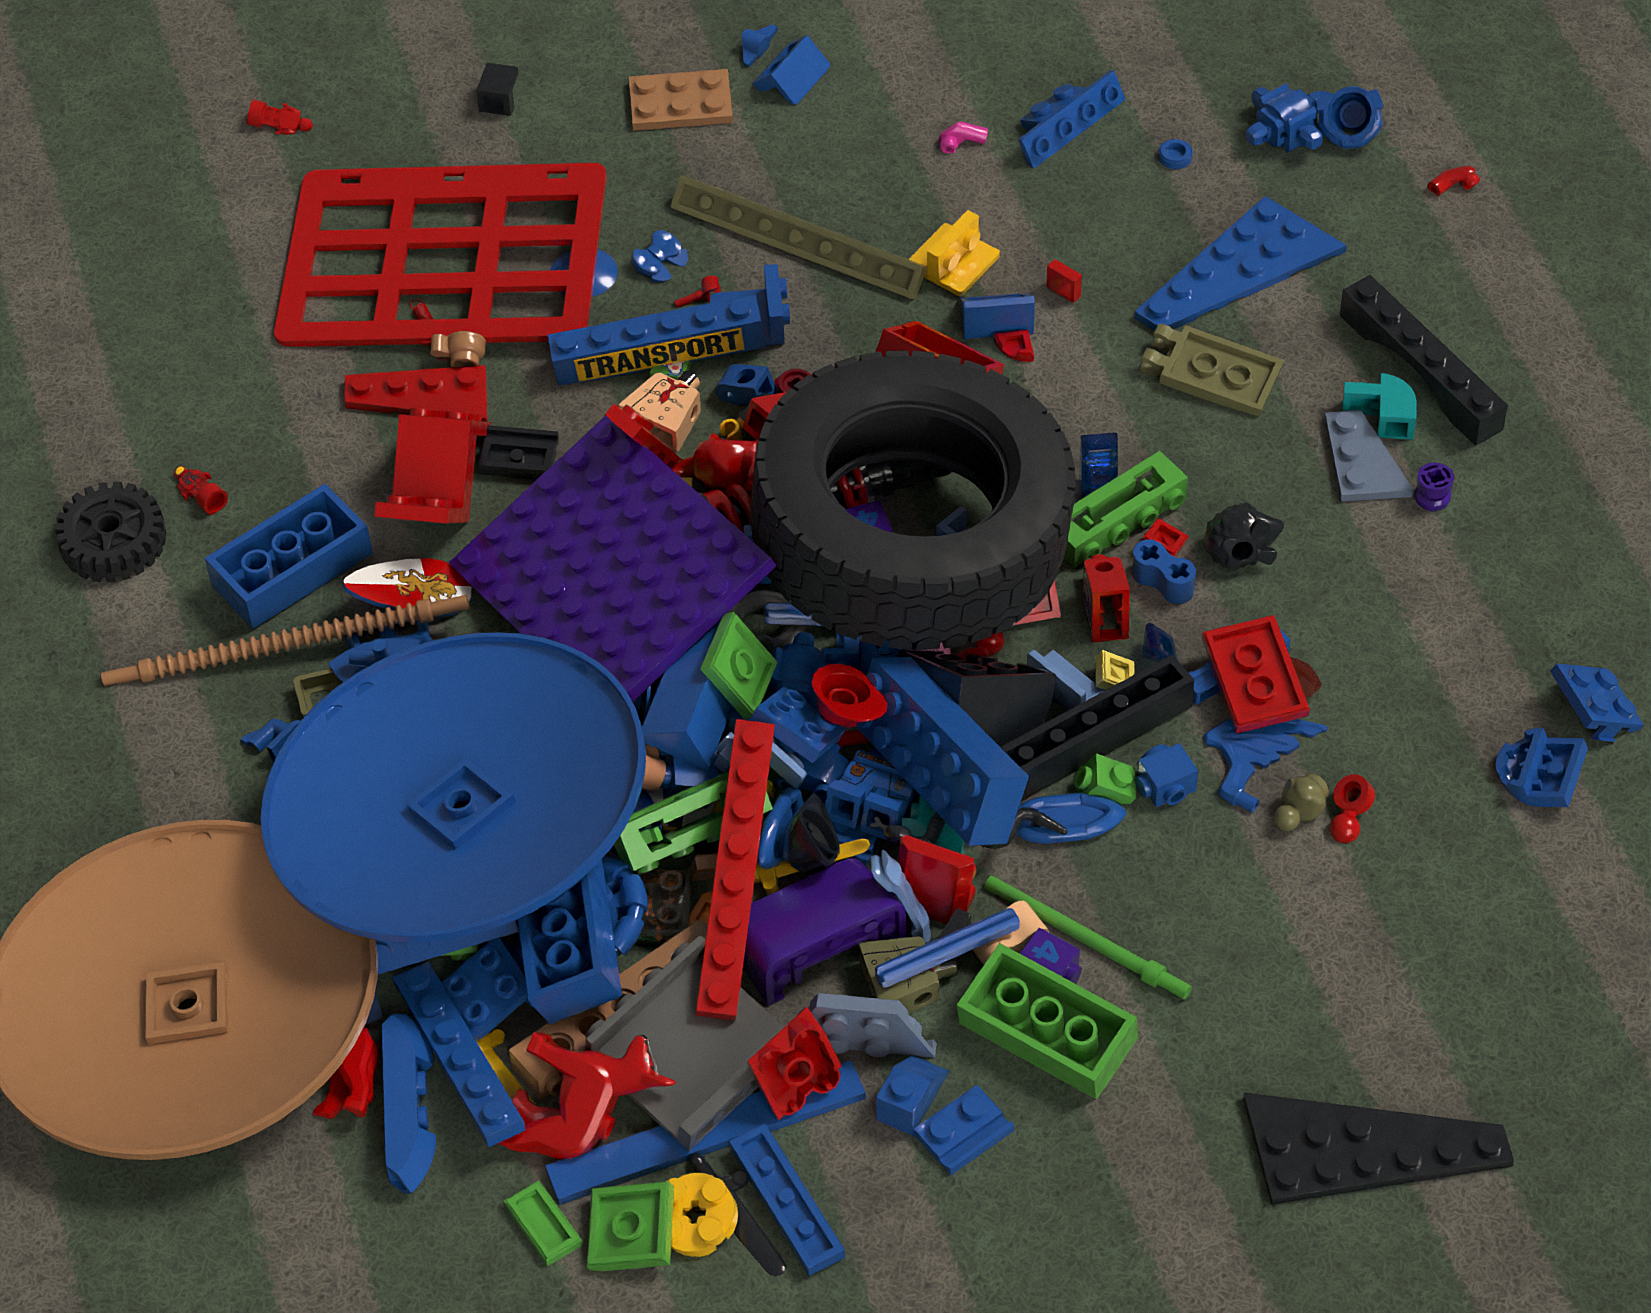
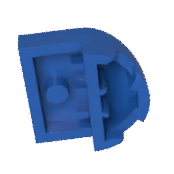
[1496,728,1588,807]

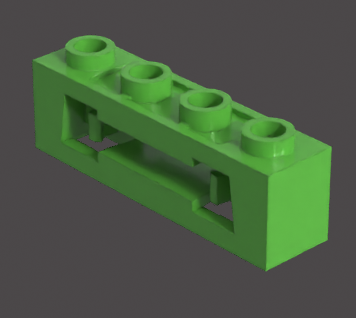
[1064,451,1188,568]
[614,771,773,874]

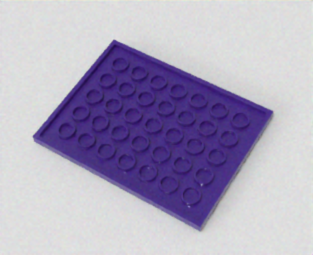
[449,416,777,702]

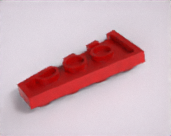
[345,365,488,422]
[604,404,683,469]

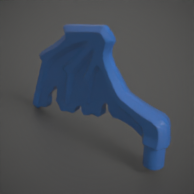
[1203,717,1327,813]

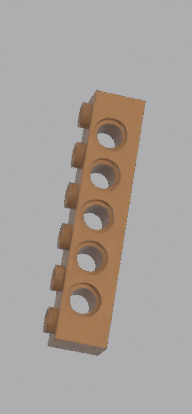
[509,919,707,1100]

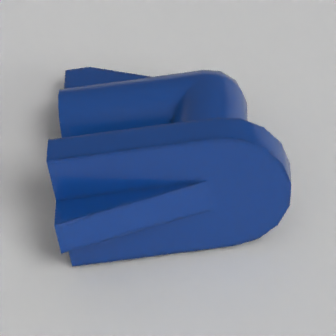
[241,719,300,763]

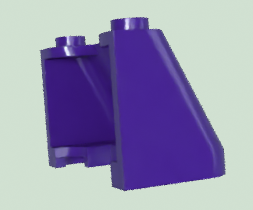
[743,858,906,1007]

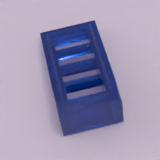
[1079,432,1118,499]

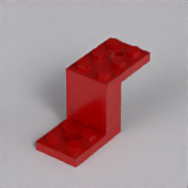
[374,408,492,523]

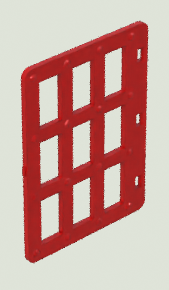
[274,163,607,347]

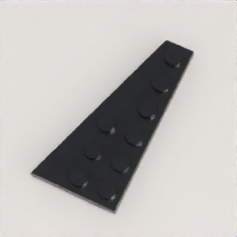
[1243,1092,1514,1205]

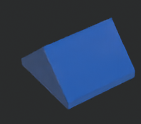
[959,293,1035,339]

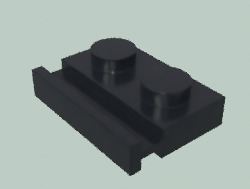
[478,425,559,479]

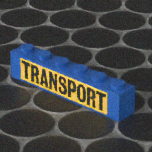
[548,294,766,385]

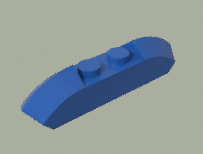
[382,1014,436,1194]

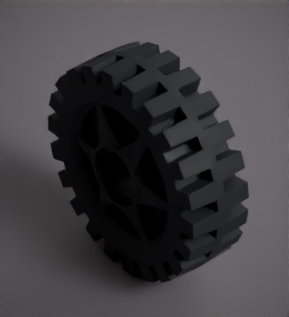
[55,481,166,583]

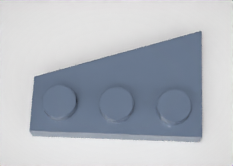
[1324,410,1414,502]

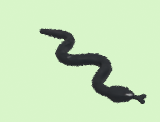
[870,808,1068,850]

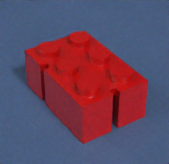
[875,320,1005,374]

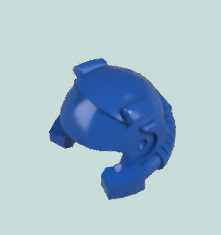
[1316,86,1384,149]

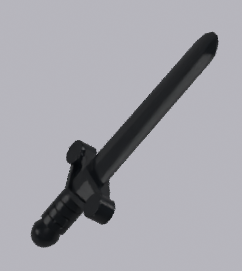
[689,1154,787,1276]

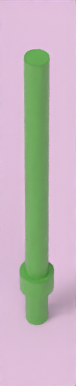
[984,875,1192,1000]

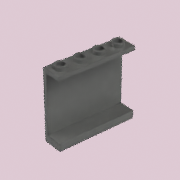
[585,935,784,1152]

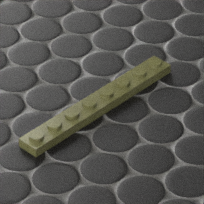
[670,175,927,299]

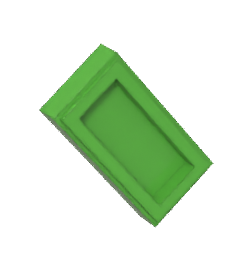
[504,1180,583,1266]

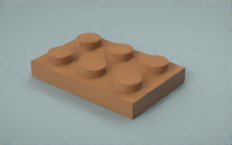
[629,69,733,131]

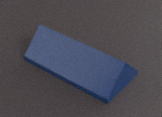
[642,618,733,772]

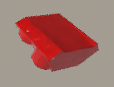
[898,835,976,924]
[747,1007,842,1120]

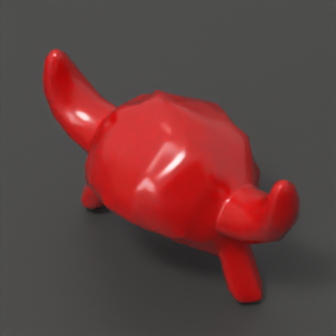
[672,433,759,493]

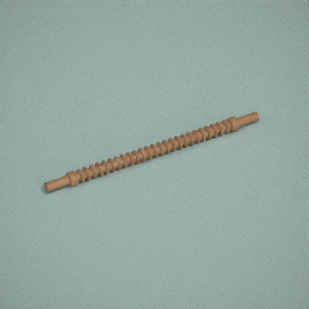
[101,595,470,687]

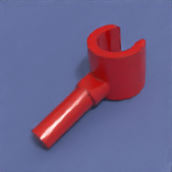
[674,275,721,308]

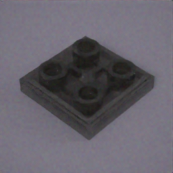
[613,870,692,943]

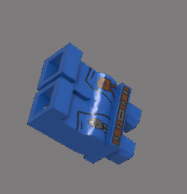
[825,748,919,841]

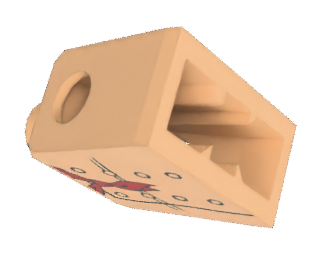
[619,371,701,452]

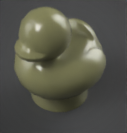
[1274,774,1329,831]

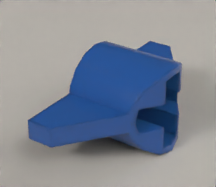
[741,24,778,68]

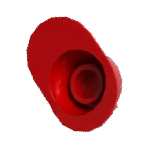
[812,664,888,728]

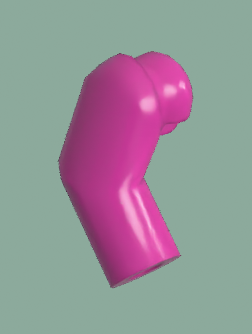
[938,121,988,153]

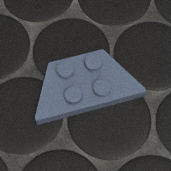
[797,993,937,1058]

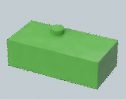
[957,943,1138,1099]

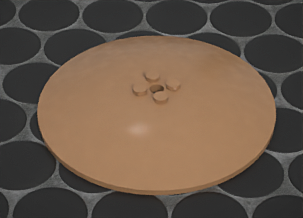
[0,820,378,1160]

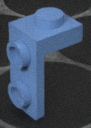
[714,732,807,789]

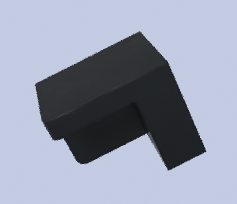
[476,63,519,116]

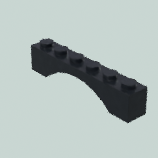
[1340,275,1508,446]

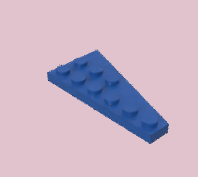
[1134,196,1347,331]

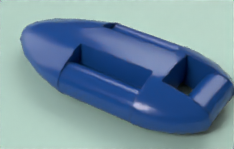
[757,787,803,870]
[1017,793,1126,844]

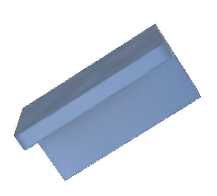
[1027,649,1104,711]

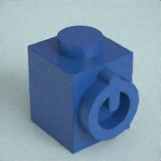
[1135,743,1198,807]

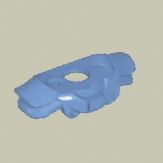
[871,850,931,943]

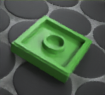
[700,611,778,720]
[587,1181,674,1271]

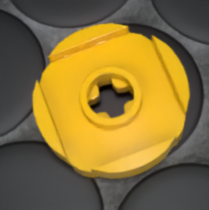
[666,1173,738,1257]

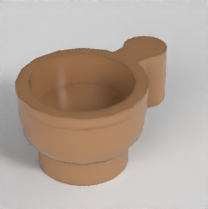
[430,331,486,367]

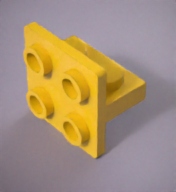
[909,210,1000,297]

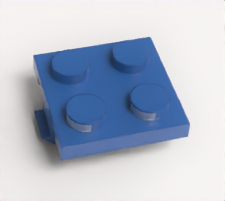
[1550,663,1644,742]

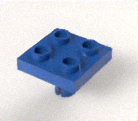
[750,686,846,763]

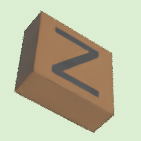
[689,853,718,882]

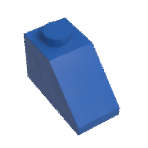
[876,1055,949,1136]

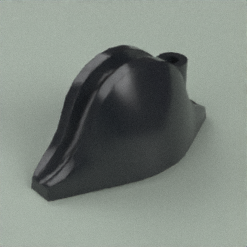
[779,793,840,872]

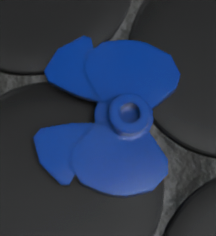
[631,230,688,282]

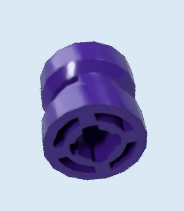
[1414,462,1454,511]

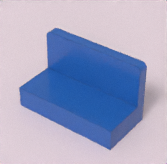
[753,35,830,105]

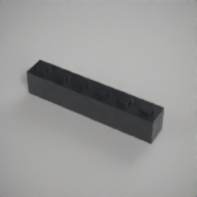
[1000,654,1194,800]

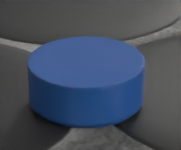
[1159,139,1193,169]

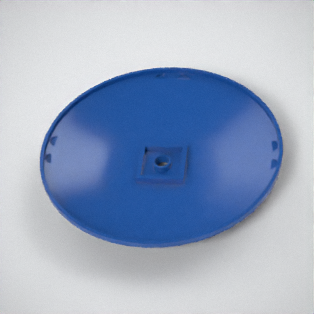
[261,632,646,942]

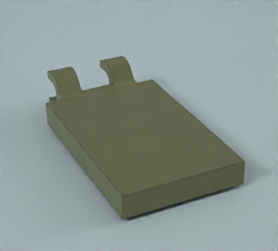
[1139,324,1284,417]

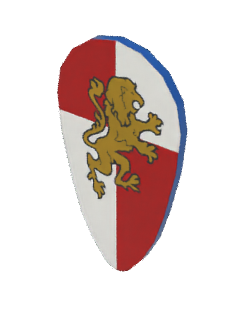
[342,558,471,617]

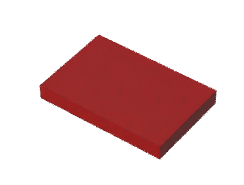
[1202,615,1310,734]

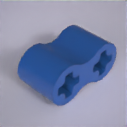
[1132,539,1196,604]

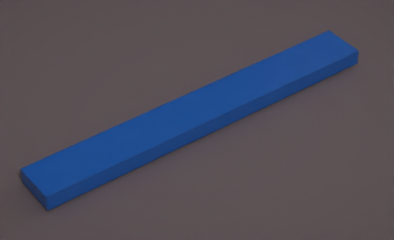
[545,1060,866,1205]

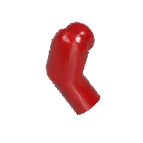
[1427,165,1480,197]

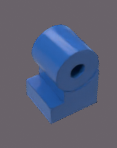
[715,364,778,406]

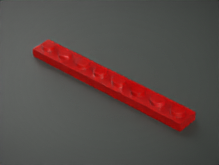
[695,719,775,1021]

